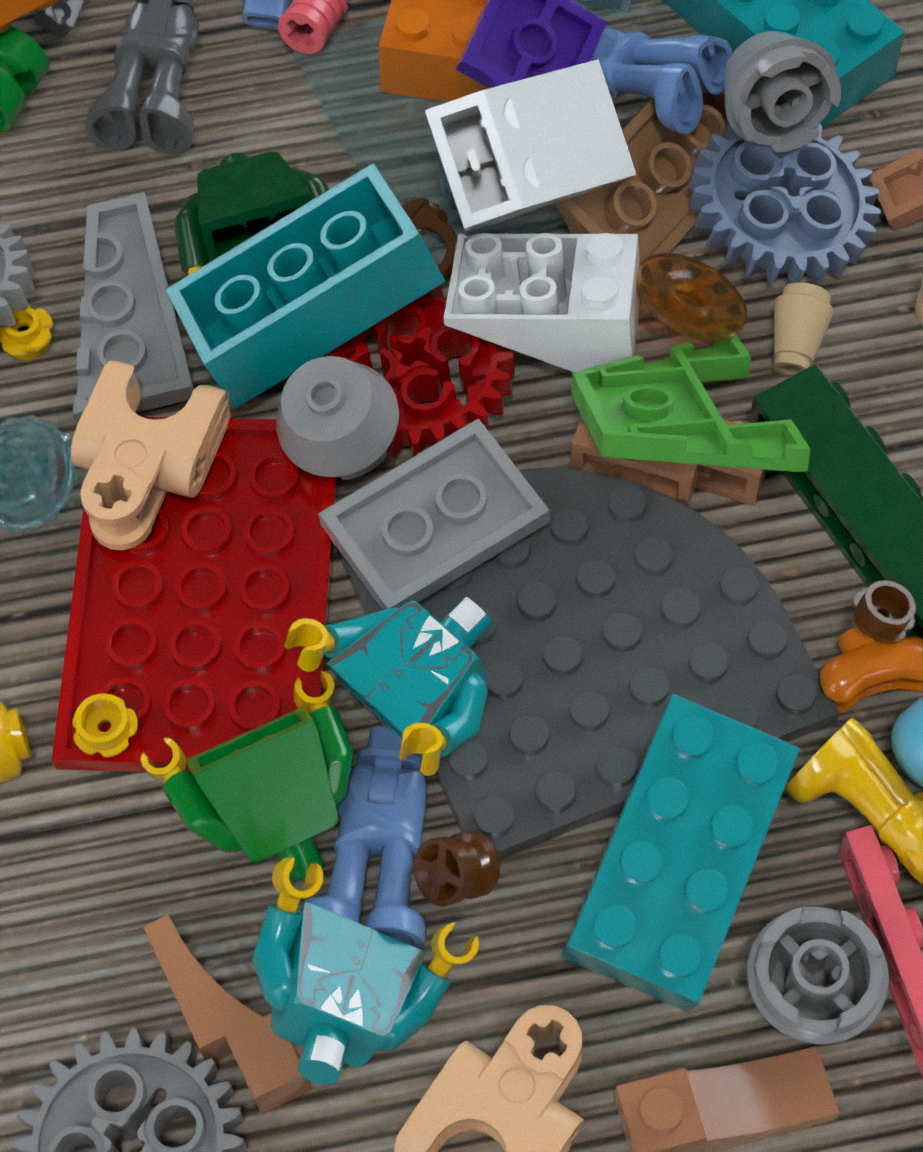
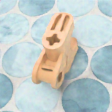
[71,360,230,550]
[394,1005,585,1152]

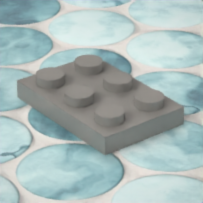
[319,418,550,610]

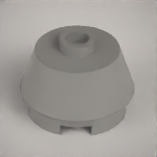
[724,31,841,153]
[276,356,399,480]
[747,907,889,1044]

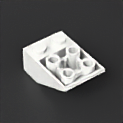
[425,59,637,234]
[444,233,641,372]

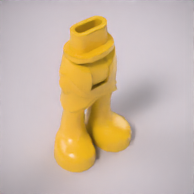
[784,717,923,885]

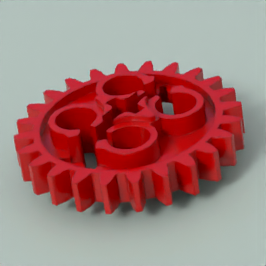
[322,284,515,458]

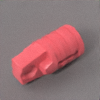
[278,0,349,54]

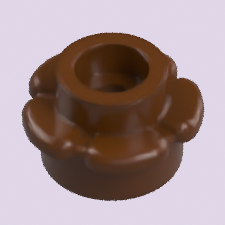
[852,580,916,643]

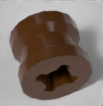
[414,830,500,907]

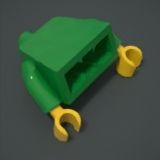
[141,671,353,881]

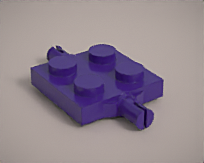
[455,0,607,89]

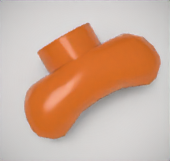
[819,626,923,713]

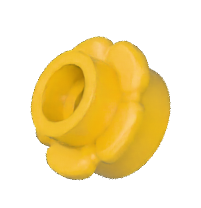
[0,305,53,361]
[72,693,138,757]

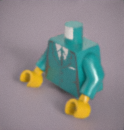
[284,596,493,776]
[252,857,479,1085]

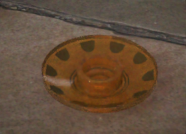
[636,253,747,342]

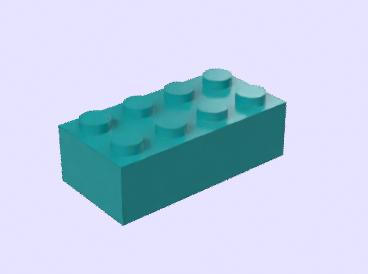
[662,0,905,128]
[165,163,446,409]
[561,694,800,1012]

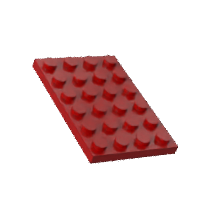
[51,417,338,772]

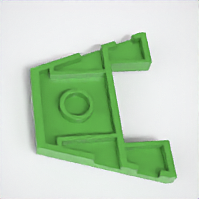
[571,332,810,472]

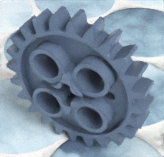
[688,123,881,284]

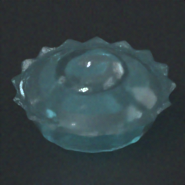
[0,414,80,533]

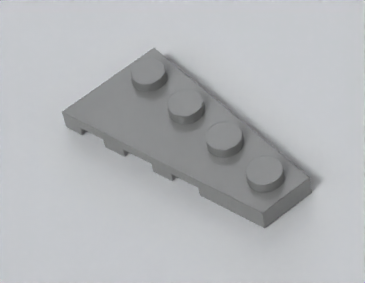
[73,192,194,425]

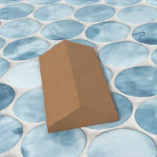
[554,91,729,284]

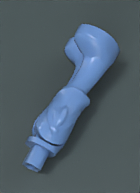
[590,27,733,134]
[302,726,426,950]

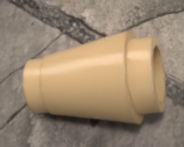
[773,282,834,377]

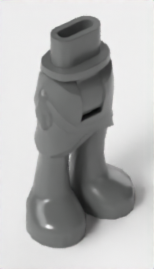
[85,0,199,155]

